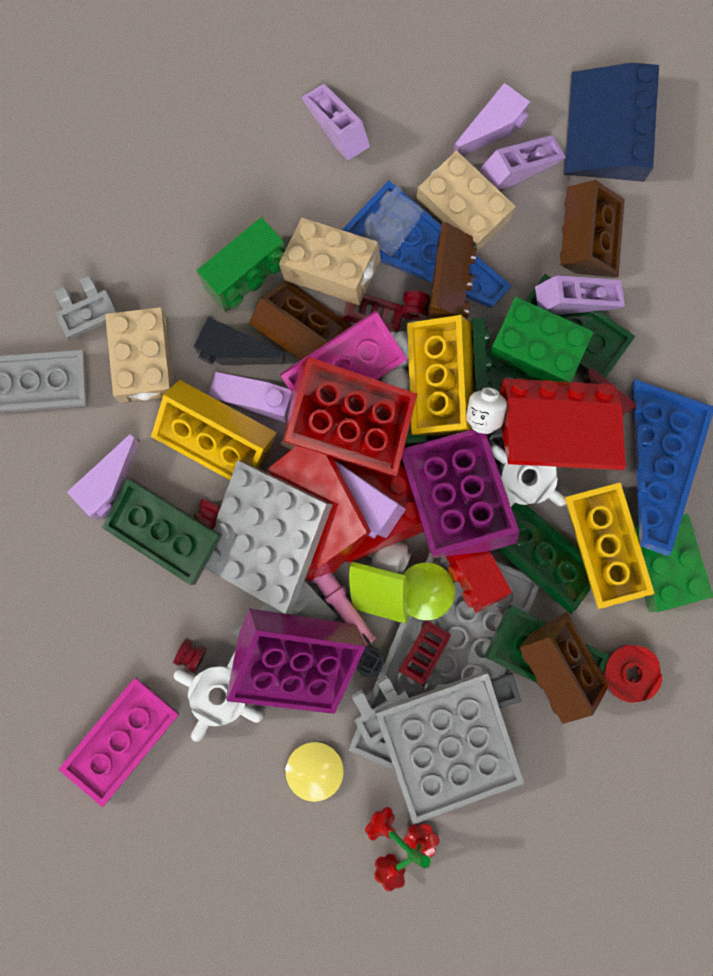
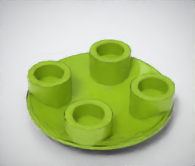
[403,563,455,620]

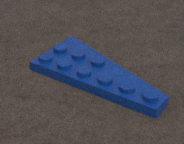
[342,180,511,308]
[632,379,713,556]

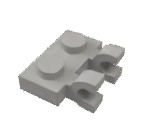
[54,275,117,340]
[351,675,409,746]

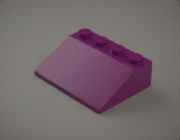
[401,430,519,558]
[226,608,366,714]

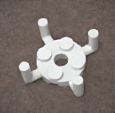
[488,440,566,507]
[174,653,265,742]

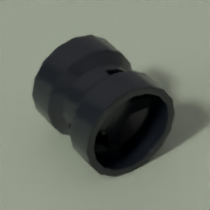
[356,646,384,676]

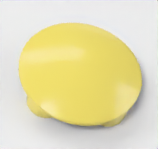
[286,742,344,802]

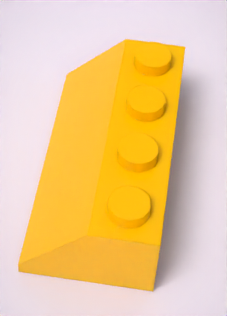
[407,315,475,436]
[151,380,277,480]
[564,482,654,609]

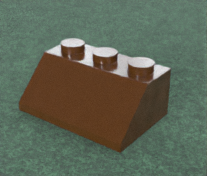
[560,180,625,278]
[427,222,477,320]
[249,281,353,360]
[520,612,609,724]

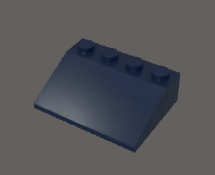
[564,63,659,182]

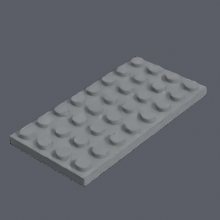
[348,552,539,771]

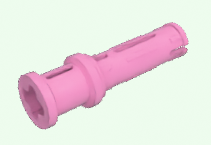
[310,573,376,646]

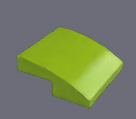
[349,562,410,624]

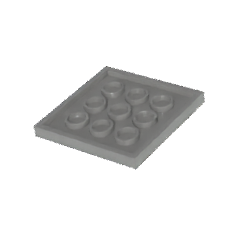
[205,460,333,614]
[374,671,524,824]

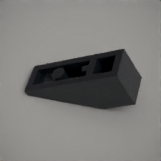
[194,317,286,365]

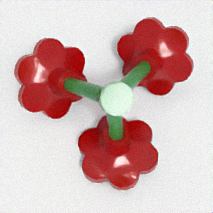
[365,807,440,892]

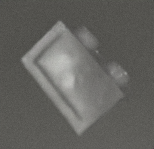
[364,186,424,256]

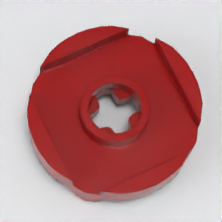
[602,645,662,703]

